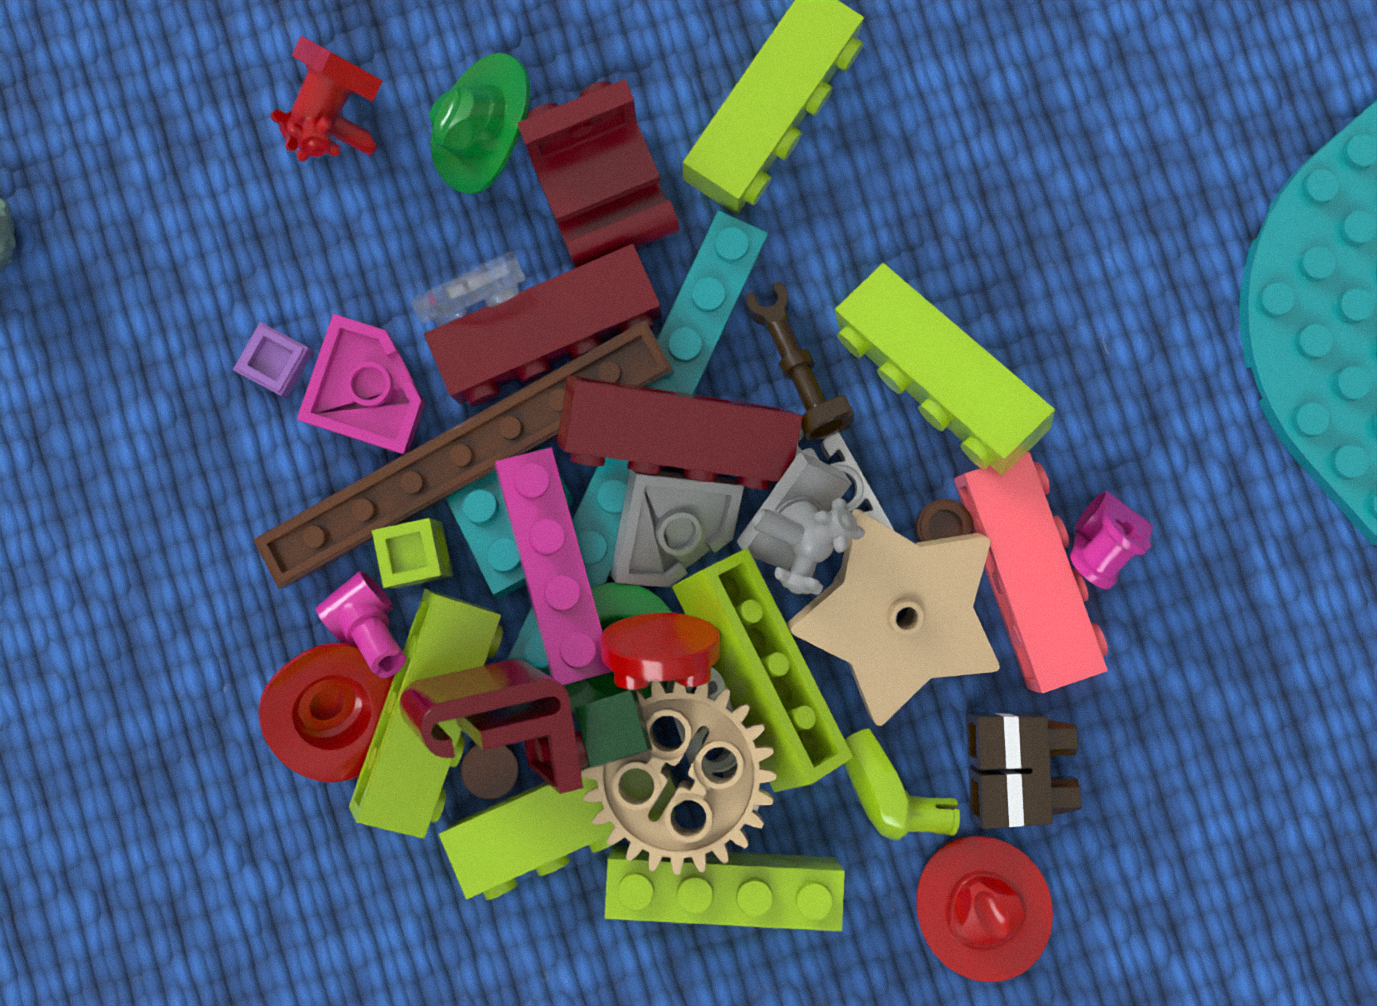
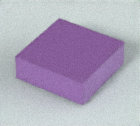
[233,322,314,399]

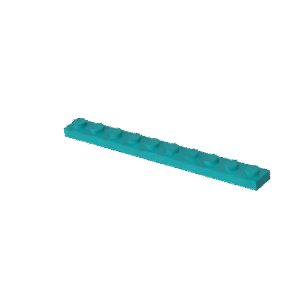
[506,210,768,676]

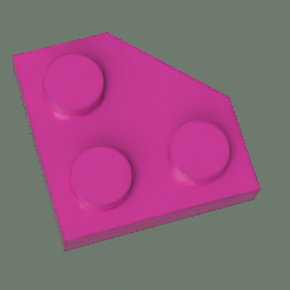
[296,314,426,455]

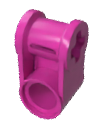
[1070,490,1153,589]

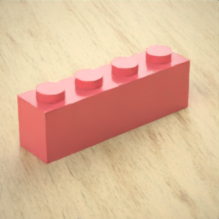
[953,452,1108,693]

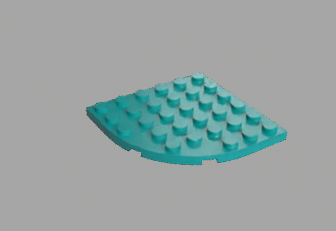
[1239,99,1377,545]

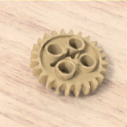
[581,681,776,875]

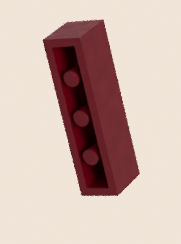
[424,244,661,406]
[557,375,803,489]

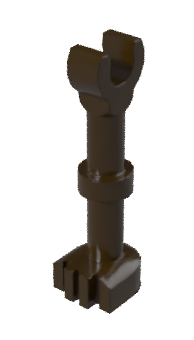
[746,282,854,441]

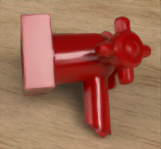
[270,36,383,162]

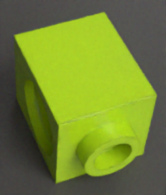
[372,518,453,589]

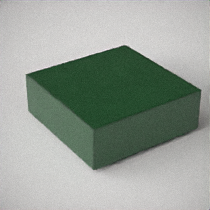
[574,690,653,768]

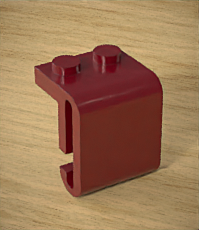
[517,79,680,268]
[399,659,587,794]

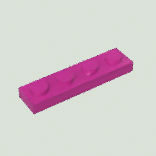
[495,448,612,685]

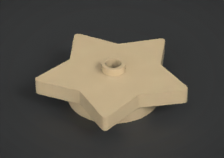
[787,509,1000,726]

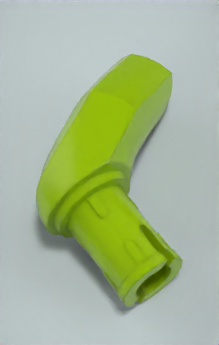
[844,728,960,841]

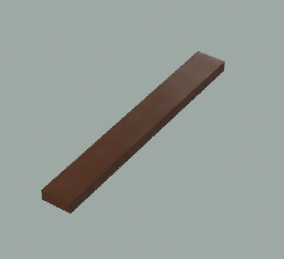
[253,320,674,589]

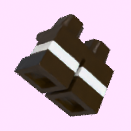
[966,712,1081,829]

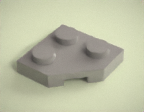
[610,470,744,588]

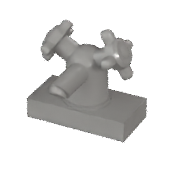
[737,451,865,595]

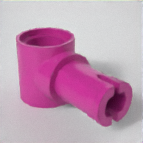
[316,571,406,678]

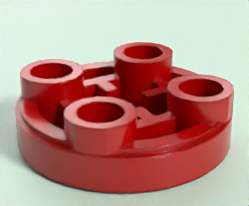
[601,613,720,690]

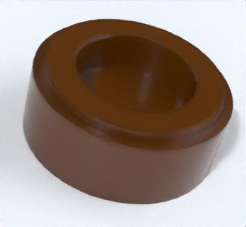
[914,499,974,542]
[461,745,520,799]

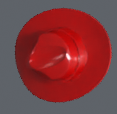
[258,643,393,782]
[916,836,1053,982]

